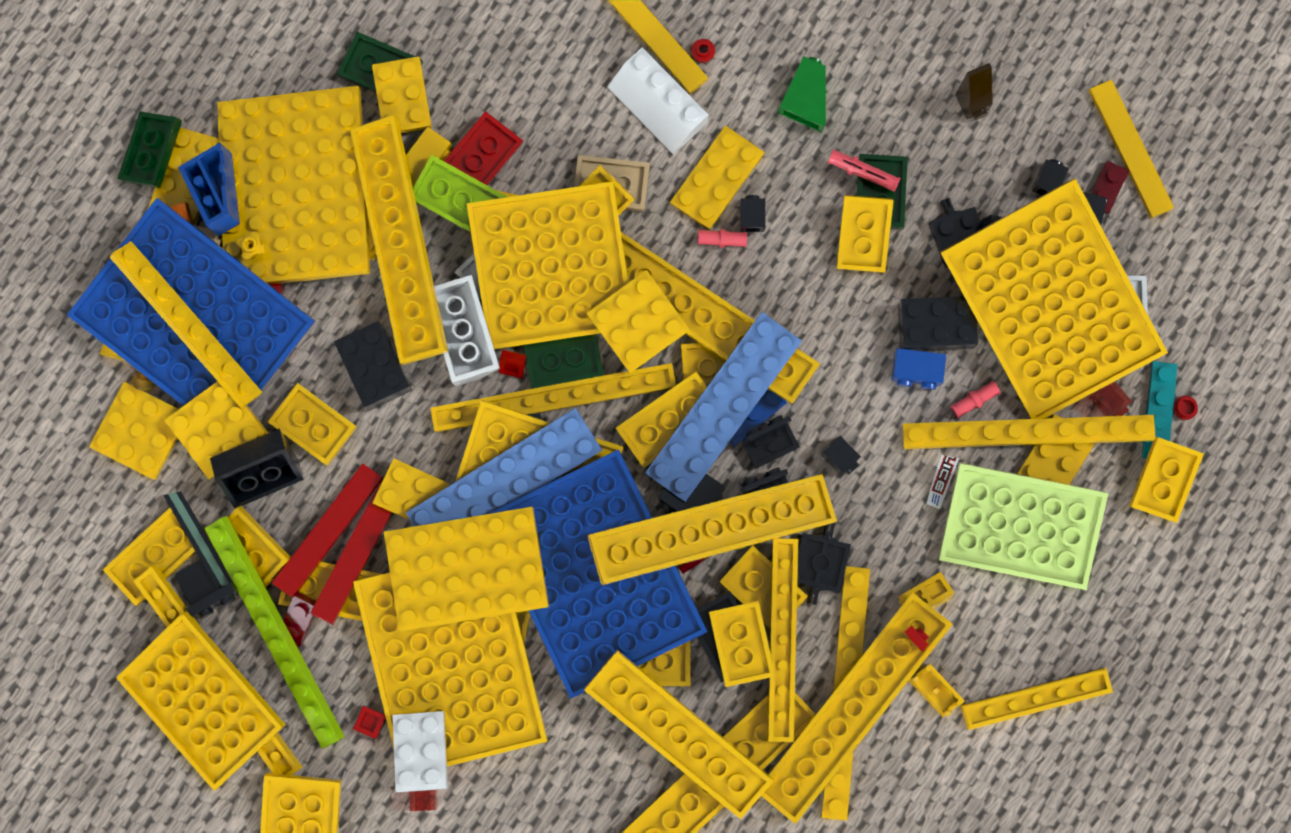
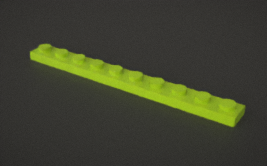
[204,516,345,749]

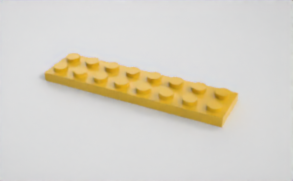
[584,650,774,819]

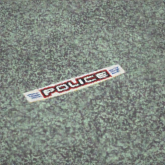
[927,455,959,509]

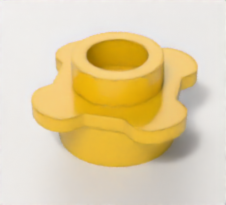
[237,232,265,260]

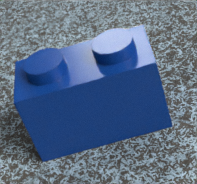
[891,348,946,390]

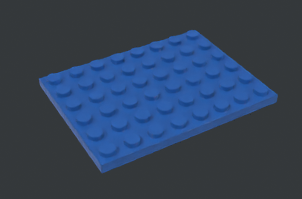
[67,198,316,407]
[489,449,708,699]

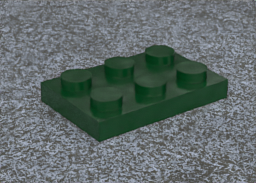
[337,32,423,93]
[117,111,182,189]
[856,154,908,230]
[523,334,604,389]

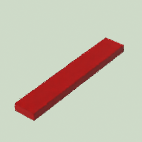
[272,463,383,598]
[310,482,393,625]

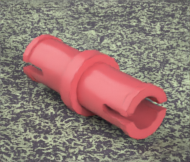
[697,229,747,248]
[950,380,1001,419]

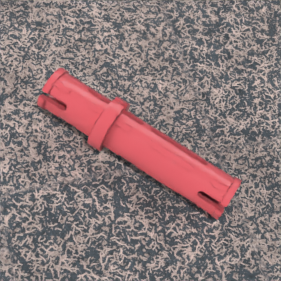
[828,149,901,192]

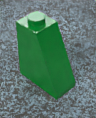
[778,56,826,133]

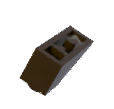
[955,63,993,120]

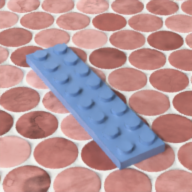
[645,312,802,502]
[406,408,602,527]

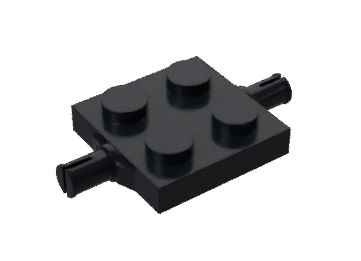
[928,198,981,268]
[797,523,851,605]

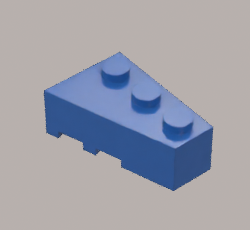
[178,143,240,236]

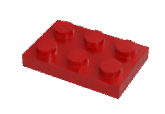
[444,111,523,186]

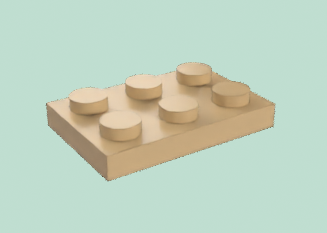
[574,155,650,212]

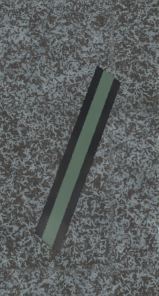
[163,491,234,587]

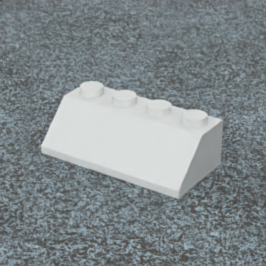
[608,47,709,155]
[434,275,500,387]

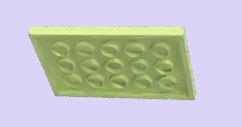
[938,462,1108,590]

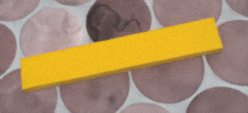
[608,0,708,95]
[1089,79,1174,219]
[961,668,1113,730]

